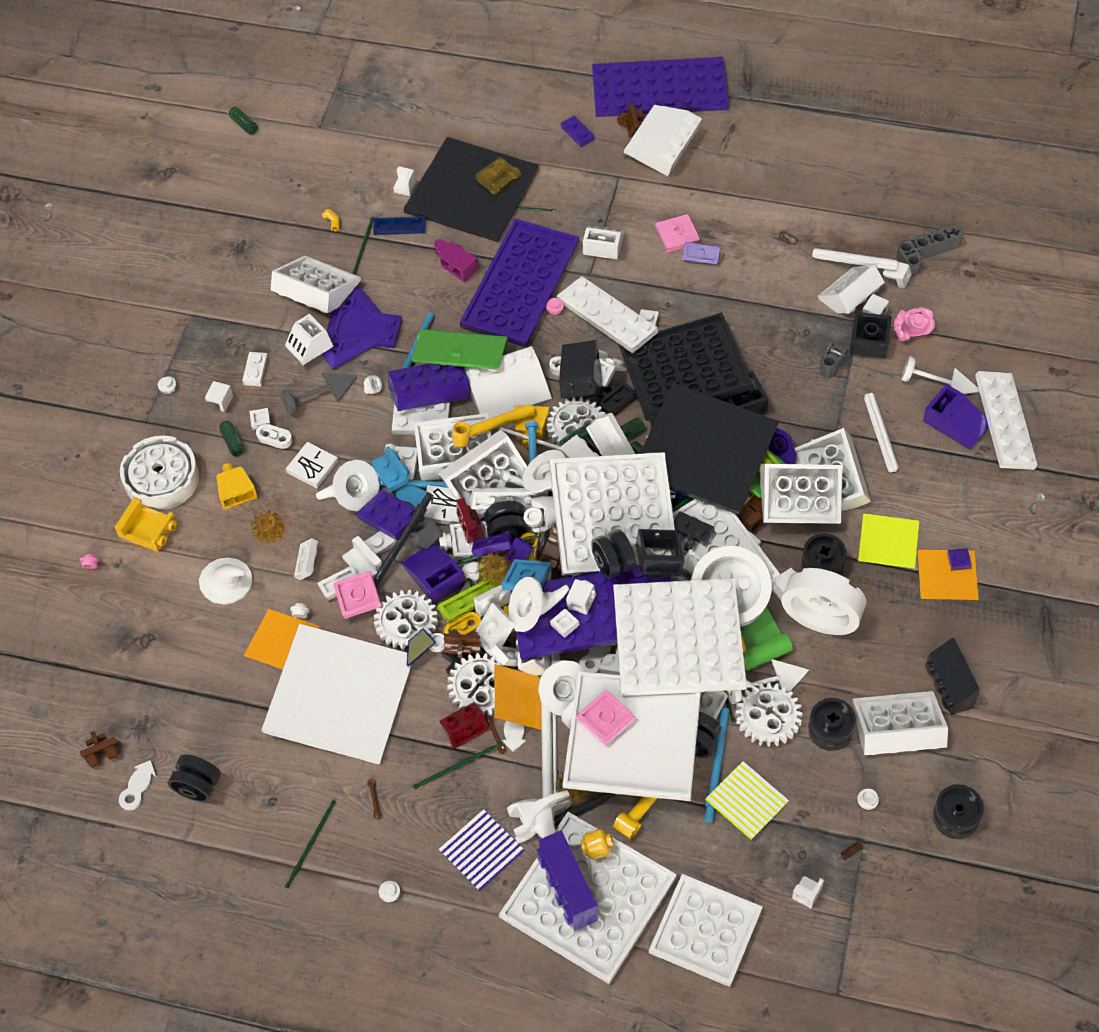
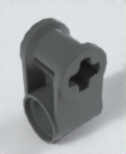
[819,342,848,378]

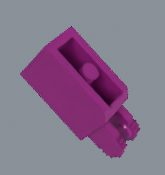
[434,239,478,282]

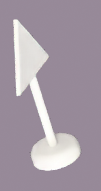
[901,356,980,395]
[726,659,809,704]

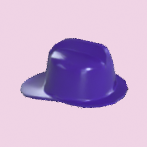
[768,428,796,464]

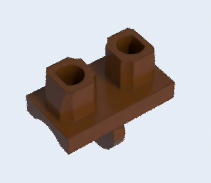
[617,103,643,138]
[444,630,481,659]
[80,731,119,768]

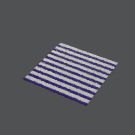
[439,810,525,891]

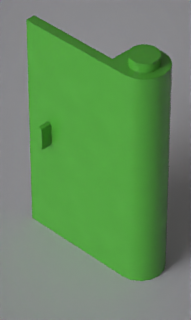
[411,329,508,370]
[740,607,793,672]

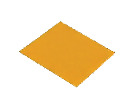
[918,549,979,600]
[244,609,320,670]
[494,664,542,730]

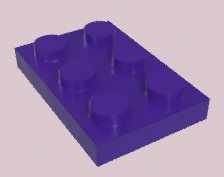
[356,490,423,540]

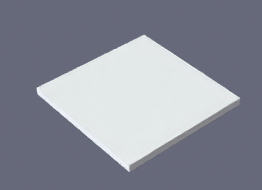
[262,624,413,765]
[563,671,701,801]

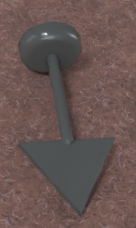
[281,373,357,415]

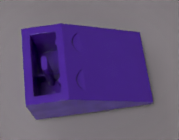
[923,384,989,449]
[401,543,465,604]

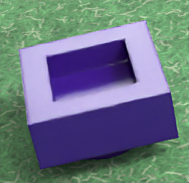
[947,548,971,571]

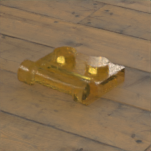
[475,157,521,194]

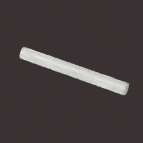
[812,248,899,270]
[864,393,899,473]

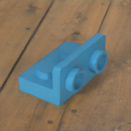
[370,446,410,493]

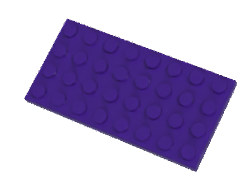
[592,57,729,117]
[460,218,579,347]
[511,565,671,660]

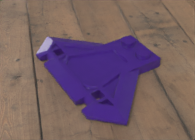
[321,284,402,369]

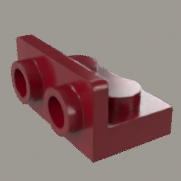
[456,498,485,543]
[439,702,489,749]

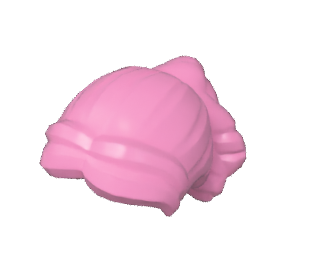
[893,307,935,342]

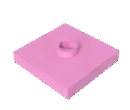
[655,214,700,252]
[333,571,382,619]
[576,689,636,746]

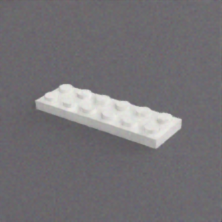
[557,276,658,353]
[975,371,1038,470]

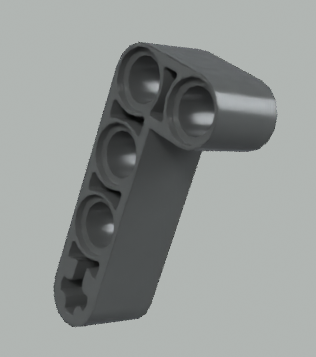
[896,225,963,277]

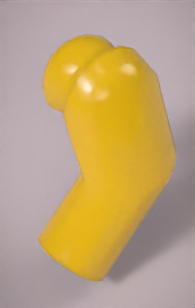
[322,209,340,231]

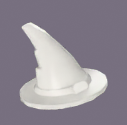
[522,450,566,493]
[316,460,380,511]
[199,557,253,605]
[508,577,569,632]
[538,654,587,716]

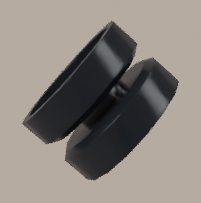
[484,501,530,542]
[591,529,636,580]
[801,533,847,575]
[808,698,856,751]
[695,711,722,758]
[167,754,221,802]
[933,784,984,839]

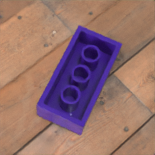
[388,364,469,411]
[536,830,598,931]

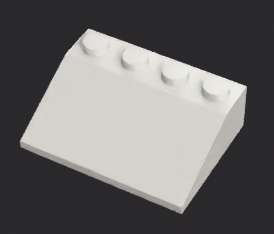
[624,105,702,176]
[271,256,361,313]
[464,346,552,418]
[414,413,491,481]
[795,428,871,511]
[439,430,527,520]
[760,464,842,524]
[852,691,948,755]

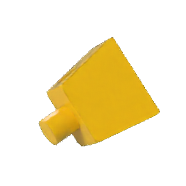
[514,405,549,448]
[216,463,258,509]

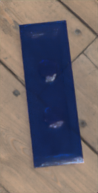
[373,216,426,235]

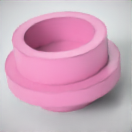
[546,298,564,315]
[80,554,100,569]

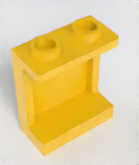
[115,497,177,552]

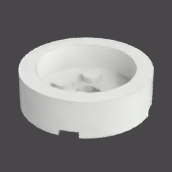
[120,436,200,511]
[691,546,772,627]
[781,568,866,635]

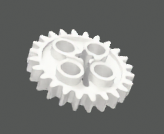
[547,397,605,446]
[374,590,438,650]
[447,653,507,716]
[735,682,803,747]

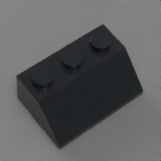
[925,638,980,715]

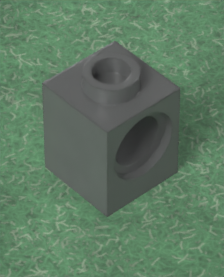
[409,517,442,549]

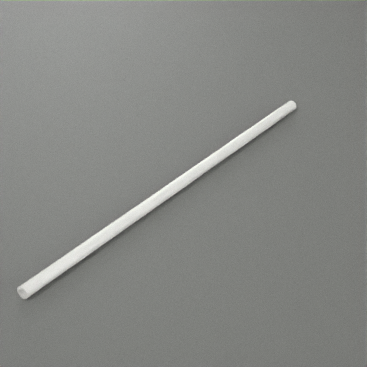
[539,530,553,798]

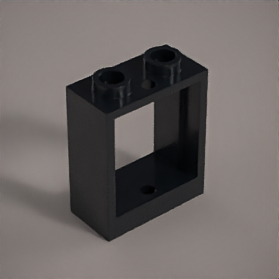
[635,529,684,576]

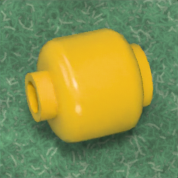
[581,829,614,860]

